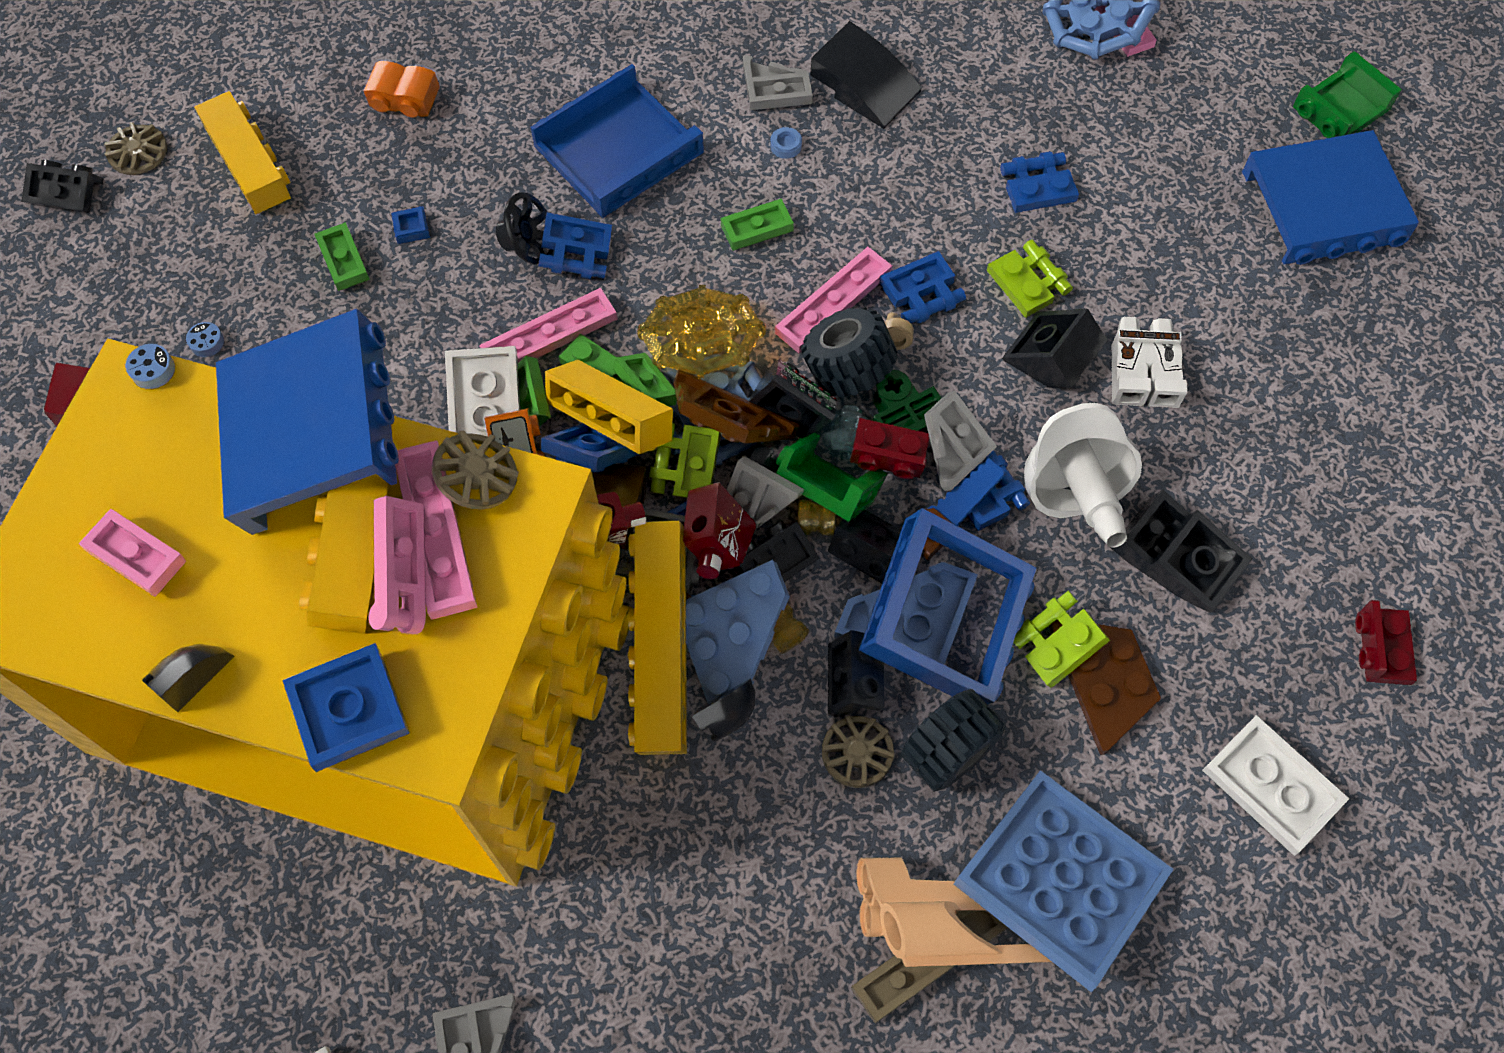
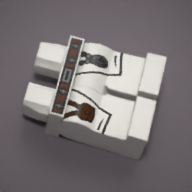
[1111,317,1187,408]

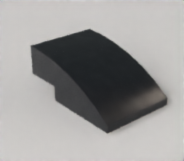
[810,21,922,129]
[1110,490,1253,613]

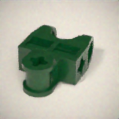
[873,370,942,440]

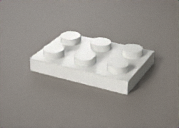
[445,346,520,437]
[1202,715,1349,856]

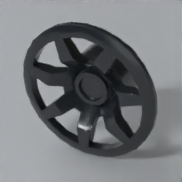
[496,192,552,265]

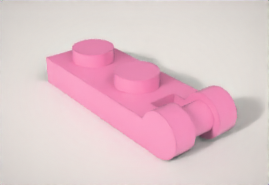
[369,496,426,635]

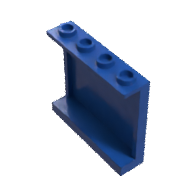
[530,64,704,218]
[1242,130,1419,265]
[216,308,399,535]

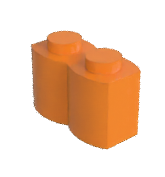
[364,61,440,118]

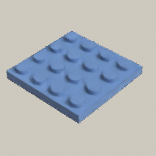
[953,770,1173,992]

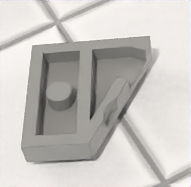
[743,55,813,110]
[924,391,997,491]
[727,456,804,530]
[433,994,516,1053]

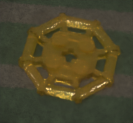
[637,285,766,379]

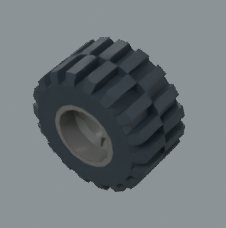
[801,307,898,397]
[901,689,1006,792]

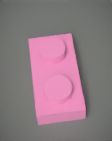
[79,509,186,597]

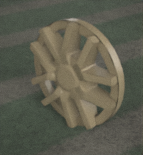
[104,122,167,175]
[432,431,519,509]
[822,715,894,788]

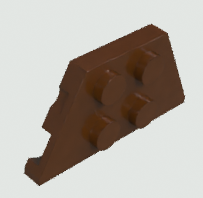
[674,369,800,443]
[1048,619,1161,756]

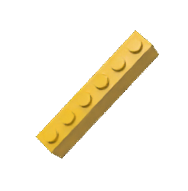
[628,521,687,755]

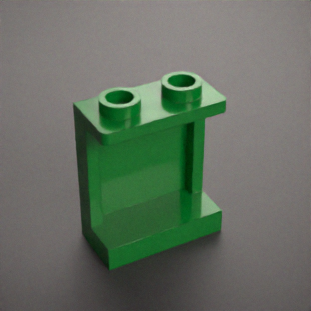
[1293,51,1402,138]
[776,432,888,522]

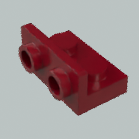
[850,418,929,479]
[1355,600,1417,685]

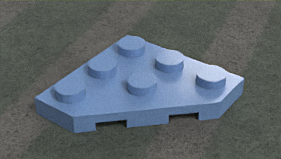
[686,560,790,703]
[834,562,978,665]

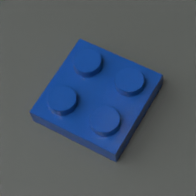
[541,423,639,472]
[282,643,410,772]

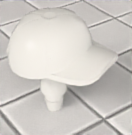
[1024,403,1142,547]

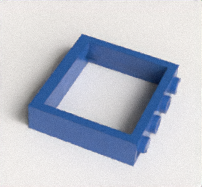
[859,508,1036,704]

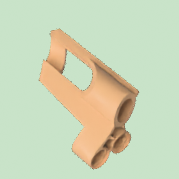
[856,857,1052,967]

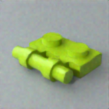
[987,240,1073,318]
[649,423,721,498]
[1013,590,1110,688]

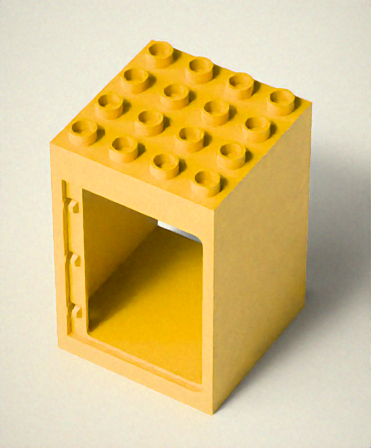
[0,338,632,887]

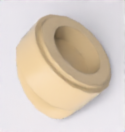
[884,312,914,350]

